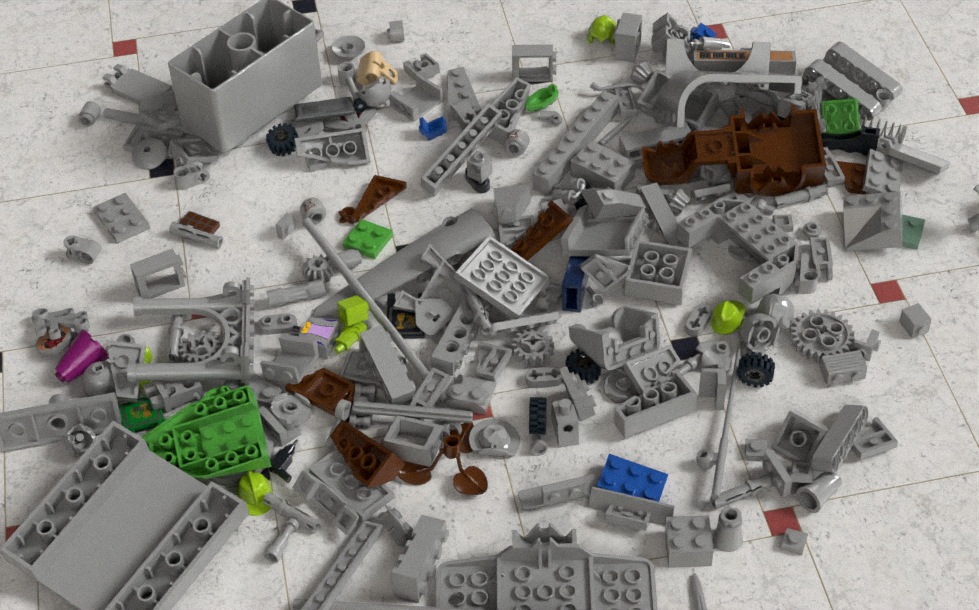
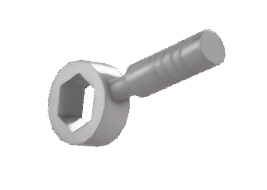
[325,399,352,449]

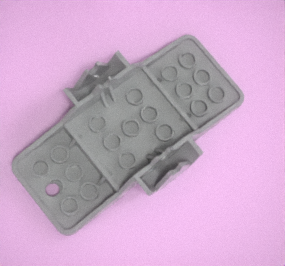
[436,523,658,610]

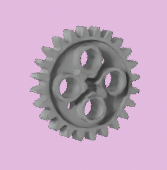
[790,309,855,363]

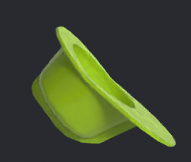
[711,300,745,335]
[237,471,272,516]

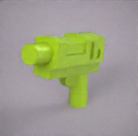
[334,320,368,354]

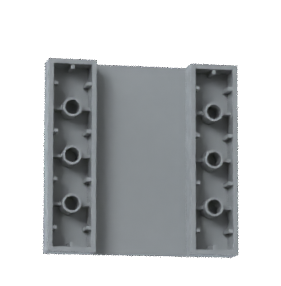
[0,421,249,610]

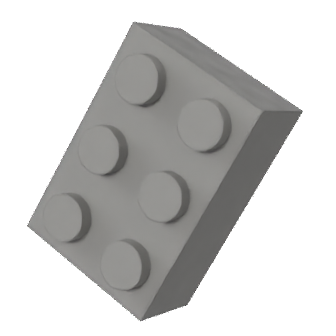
[570,141,635,191]

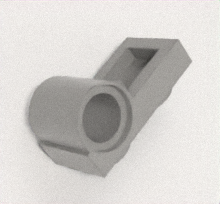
[795,253,819,294]

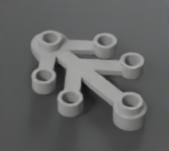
[808,76,827,134]
[31,308,90,340]

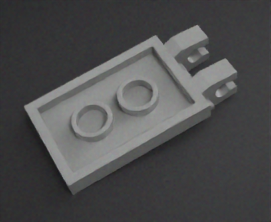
[103,64,172,104]
[876,135,950,174]

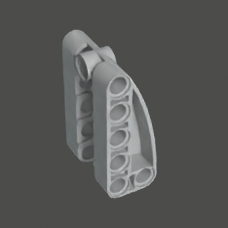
[802,42,903,121]

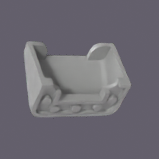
[569,306,660,370]

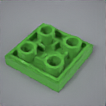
[822,98,860,134]

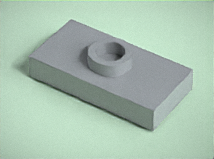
[791,461,813,483]

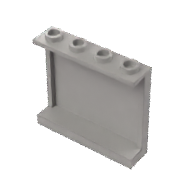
[561,206,648,256]

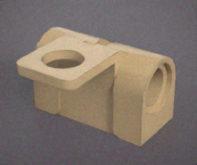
[356,51,398,86]

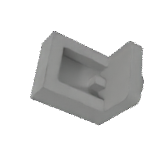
[852,329,881,361]

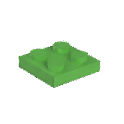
[343,219,393,259]

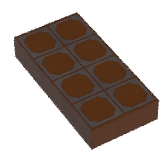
[179,211,220,234]

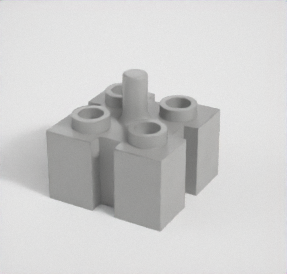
[651,12,691,58]

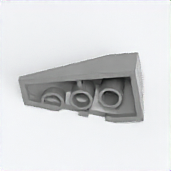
[294,128,370,165]

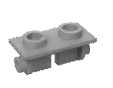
[378,504,413,547]

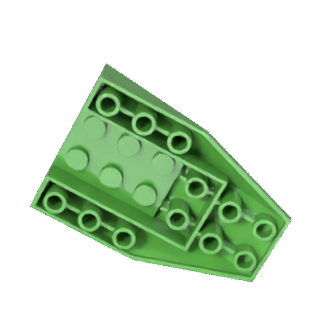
[141,385,272,479]

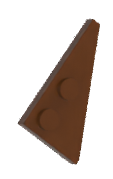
[351,175,407,223]

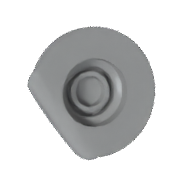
[469,419,520,456]

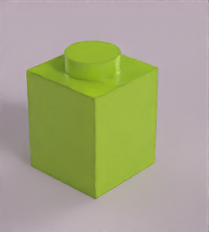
[337,295,369,326]

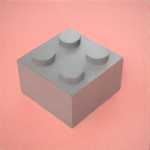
[612,13,642,62]
[665,515,713,568]

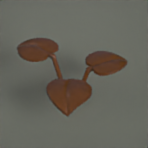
[397,422,488,495]

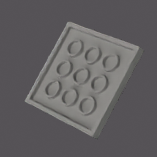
[453,236,551,319]

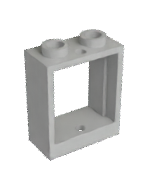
[512,44,556,82]
[130,248,186,299]
[381,415,444,467]

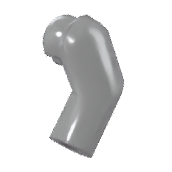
[540,111,562,125]

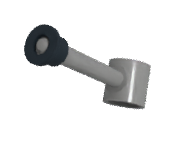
[337,62,367,112]

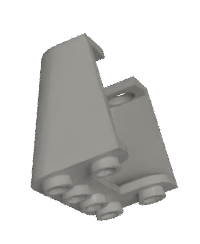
[637,69,720,132]

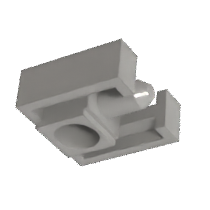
[403,53,440,81]

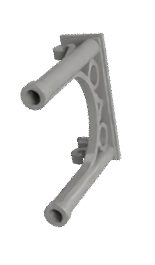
[127,277,254,385]

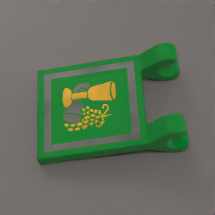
[118,395,166,434]

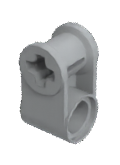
[450,98,477,130]
[173,161,210,190]
[63,235,102,264]

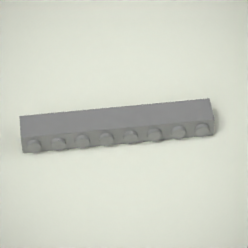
[533,91,619,195]

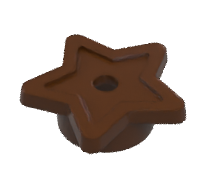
[338,207,355,225]

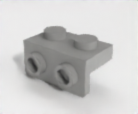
[762,449,801,498]

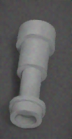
[264,518,300,563]

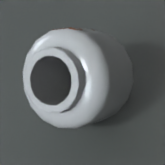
[504,129,530,155]
[300,197,326,224]

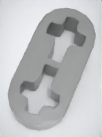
[686,305,712,337]
[526,366,563,388]

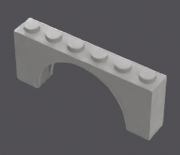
[665,38,771,87]

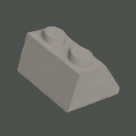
[771,411,830,462]

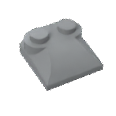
[447,375,497,415]

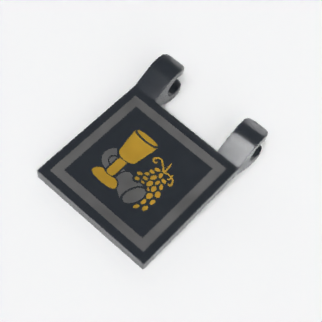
[387,293,425,339]

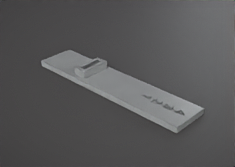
[640,182,687,248]

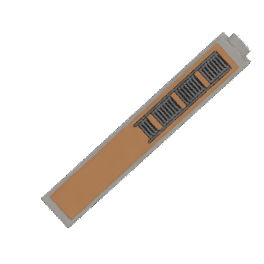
[690,50,797,75]

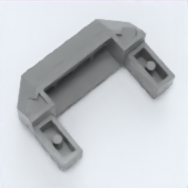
[676,198,798,304]

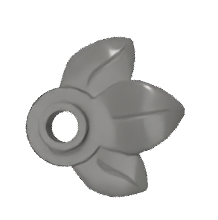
[696,340,732,372]

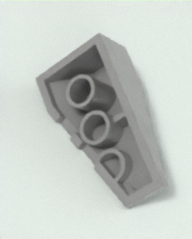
[581,188,652,219]

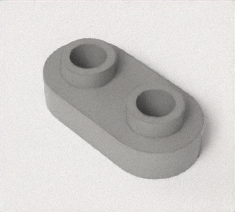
[258,313,297,335]

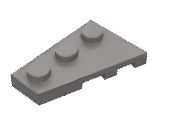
[106,340,146,402]
[623,345,681,395]
[222,373,283,408]

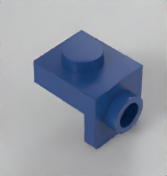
[688,23,717,42]
[419,116,447,140]

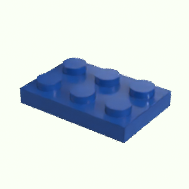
[597,454,668,502]

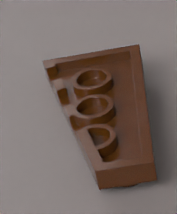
[511,200,573,261]

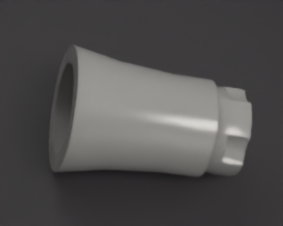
[796,472,842,513]
[713,506,743,552]

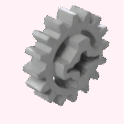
[512,328,554,366]
[179,330,222,363]

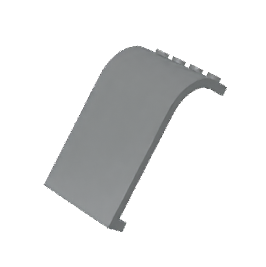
[653,71,802,128]

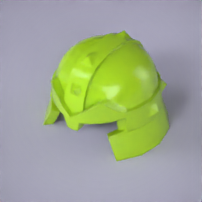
[587,15,617,46]

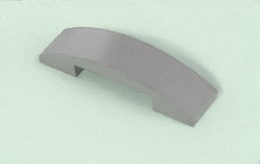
[292,470,360,535]

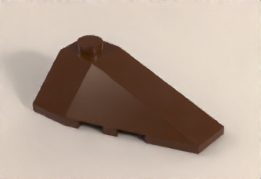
[330,420,405,488]

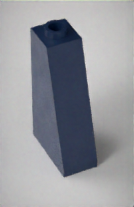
[562,256,591,313]

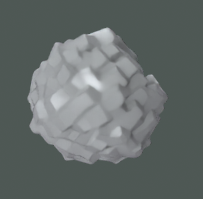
[63,423,97,457]

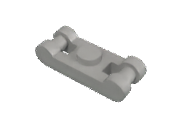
[349,383,376,428]

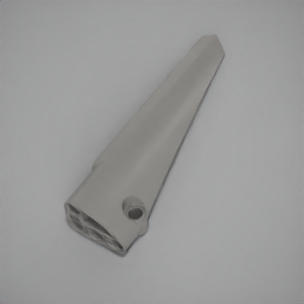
[313,208,496,320]

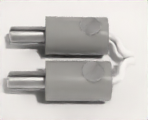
[689,37,730,52]
[545,178,586,204]

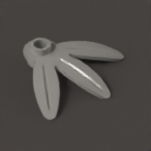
[323,107,377,133]

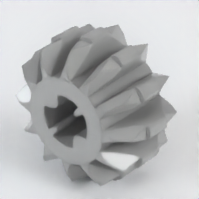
[303,254,334,283]

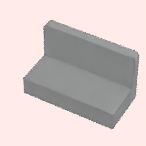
[699,368,726,410]
[259,406,301,446]

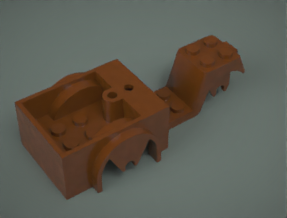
[642,105,826,196]

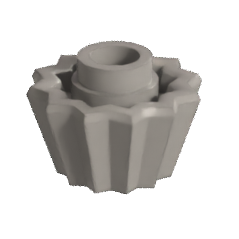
[630,61,653,84]
[667,188,690,214]

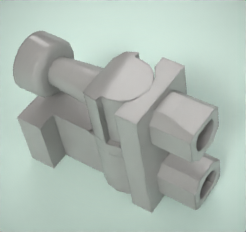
[143,380,204,412]

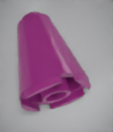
[54,329,109,383]

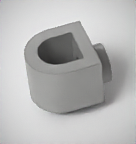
[387,20,405,42]

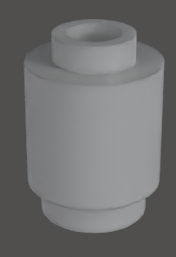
[79,101,101,127]
[334,249,362,269]

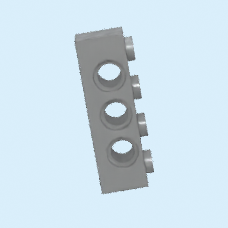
[777,84,826,118]

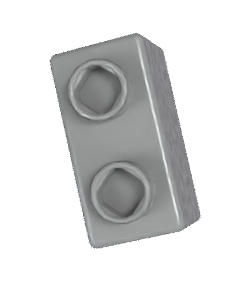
[168,0,322,153]

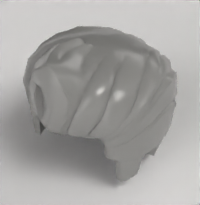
[758,294,795,330]

